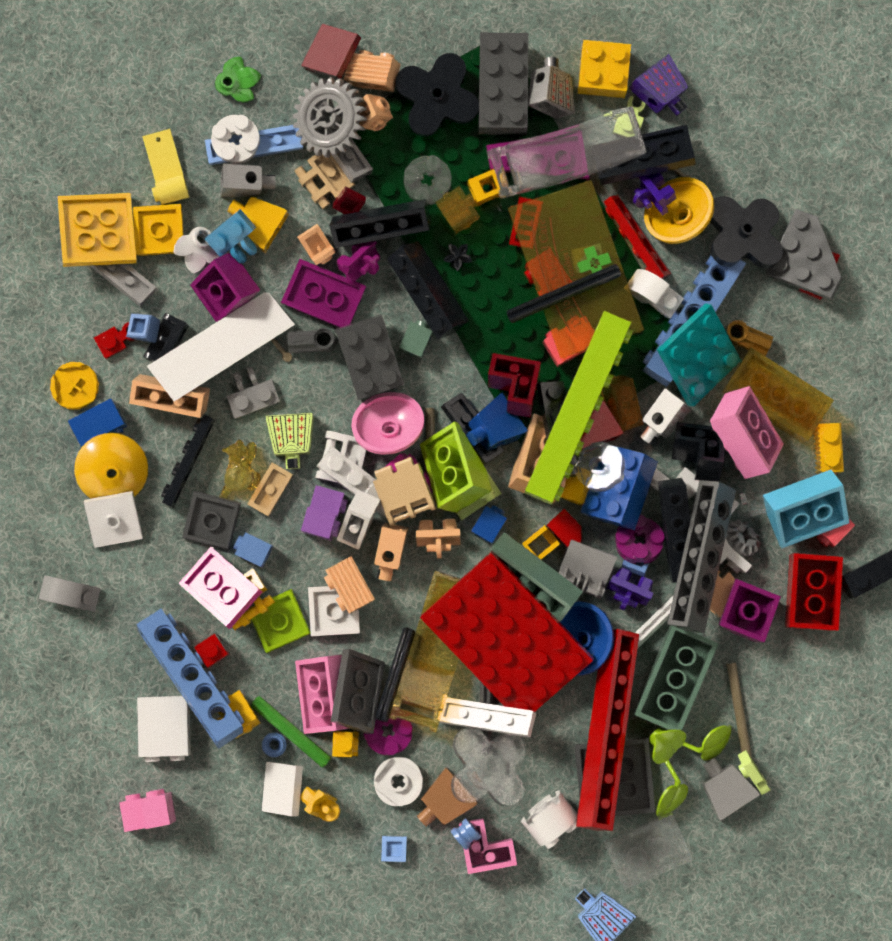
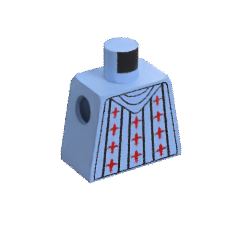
[575,888,636,941]

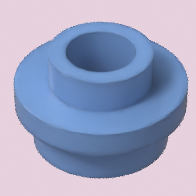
[262,732,287,757]

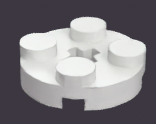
[211,115,260,164]
[374,757,423,806]

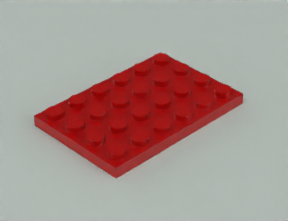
[420,551,594,712]

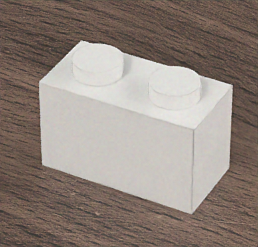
[337,490,380,550]

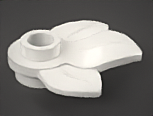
[174,227,219,273]

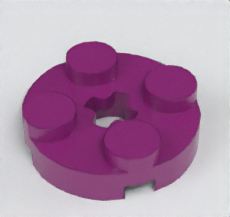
[615,515,665,564]
[364,706,412,755]

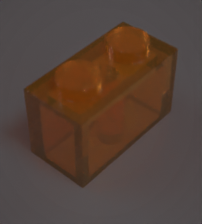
[602,375,644,432]

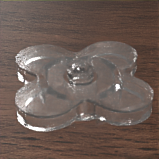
[451,727,526,806]

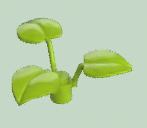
[649,725,732,817]

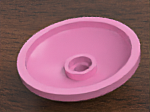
[352,392,424,455]

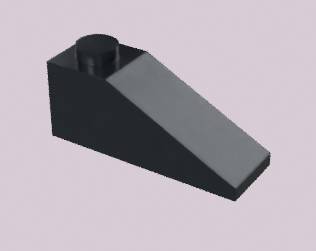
[842,550,892,599]

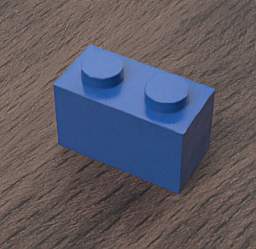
[68,398,127,447]

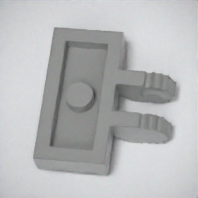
[226,367,281,419]

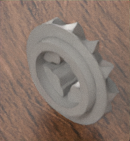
[726,519,761,556]

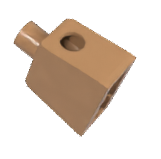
[417,767,478,827]

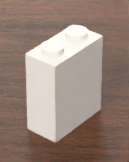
[137,696,191,762]

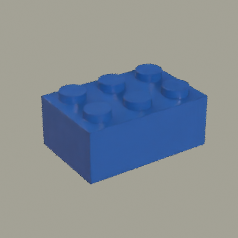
[581,443,658,531]

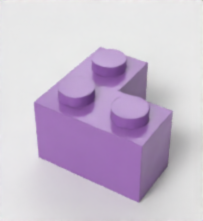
[301,485,348,541]

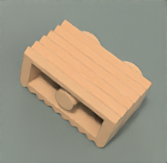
[344,50,401,92]
[324,556,375,614]

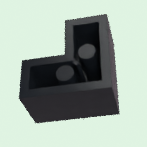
[671,422,724,482]

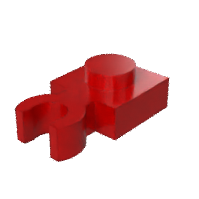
[94,322,137,360]

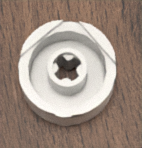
[521,791,578,849]

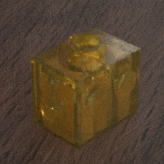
[435,186,480,234]

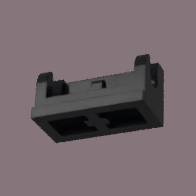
[143,313,189,362]

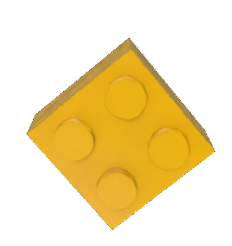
[577,40,631,98]

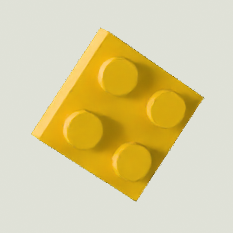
[133,204,184,256]

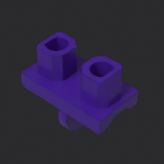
[633,173,677,216]
[606,567,653,611]

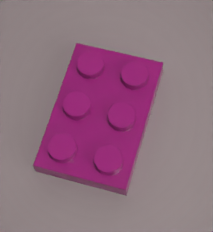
[281,259,367,328]

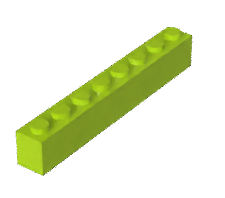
[525,311,633,505]

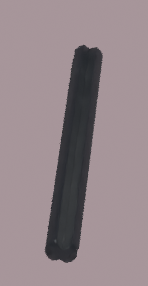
[507,264,621,323]

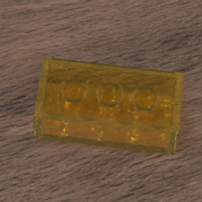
[722,348,834,444]

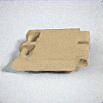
[373,457,436,527]

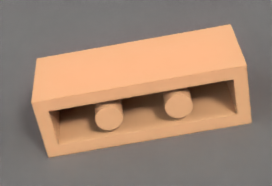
[129,374,210,418]

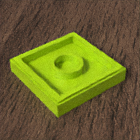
[247,589,311,654]

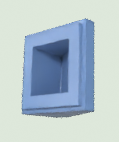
[126,314,160,343]

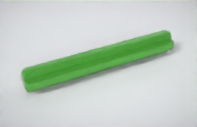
[251,696,331,767]

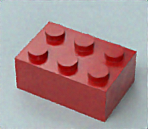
[785,553,843,631]

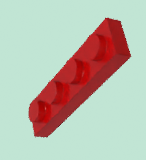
[603,195,671,279]

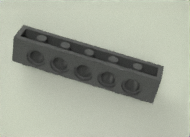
[667,480,736,634]

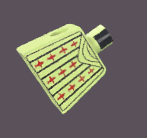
[266,413,314,470]

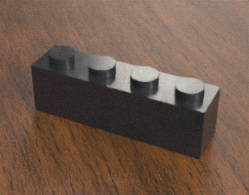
[329,199,432,248]
[387,241,469,339]

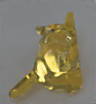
[219,440,261,499]

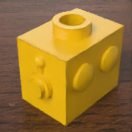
[217,690,261,739]

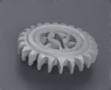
[292,77,367,158]

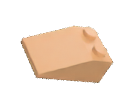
[508,413,566,503]

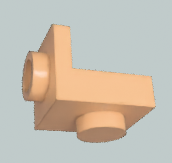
[297,224,336,265]

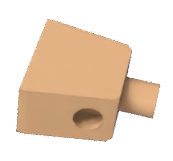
[374,522,409,581]

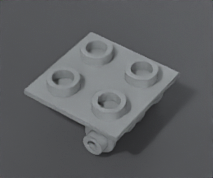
[558,540,617,599]

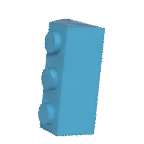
[763,470,850,549]

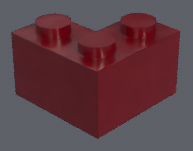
[488,353,541,418]

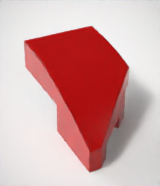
[547,509,582,549]

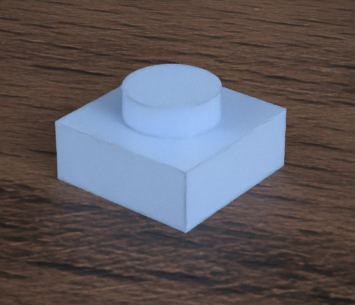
[381,836,407,862]

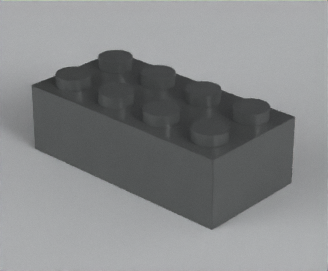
[479,32,529,135]

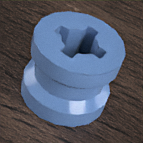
[451,818,482,850]

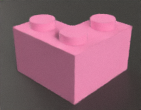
[119,788,176,832]
[459,818,517,874]

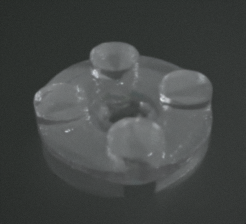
[404,155,452,205]
[575,442,625,492]

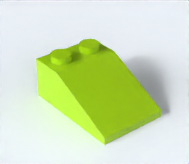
[420,421,492,513]

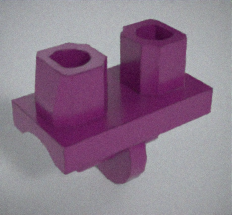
[337,241,380,284]

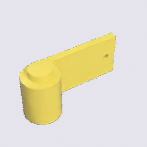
[142,129,190,205]

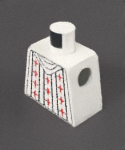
[640,389,692,446]

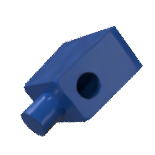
[466,393,528,451]

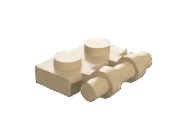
[294,153,355,210]

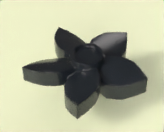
[443,244,473,272]

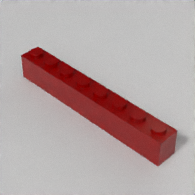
[576,629,639,831]

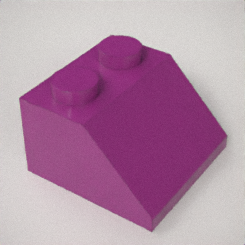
[190,253,260,322]
[719,579,781,643]

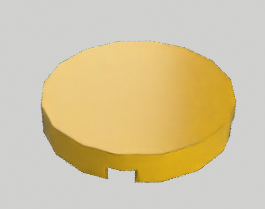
[50,362,99,410]

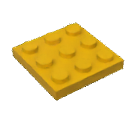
[58,193,136,267]

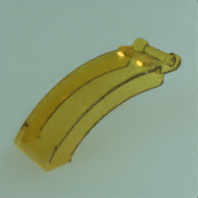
[389,571,461,732]

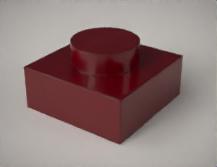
[333,186,366,214]

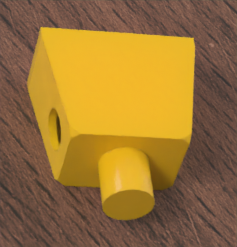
[227,197,289,254]

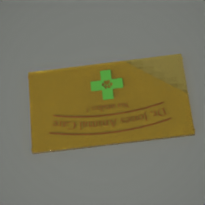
[508,180,644,359]

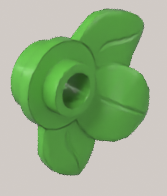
[215,57,261,103]

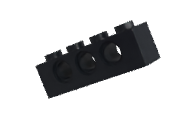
[657,478,690,583]

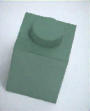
[399,320,433,360]

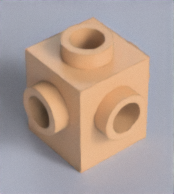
[358,94,393,131]

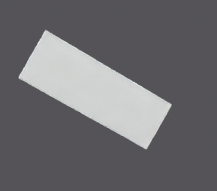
[147,292,295,402]

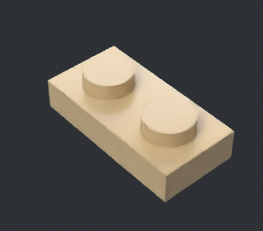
[248,463,293,517]

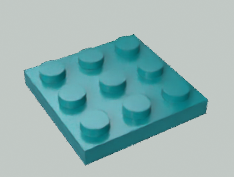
[657,303,741,407]

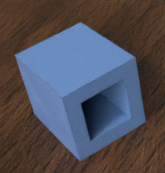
[234,532,273,568]

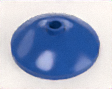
[560,602,614,676]

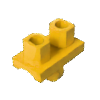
[300,786,340,822]

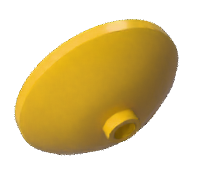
[644,177,714,244]
[75,433,148,499]

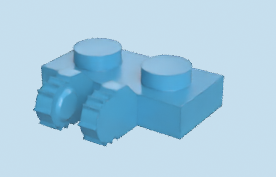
[205,209,257,264]

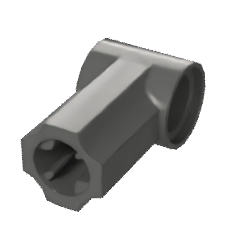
[287,328,337,354]

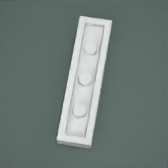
[317,446,404,523]
[437,697,536,738]

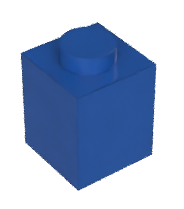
[471,505,507,545]

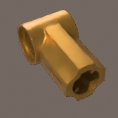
[725,320,773,357]

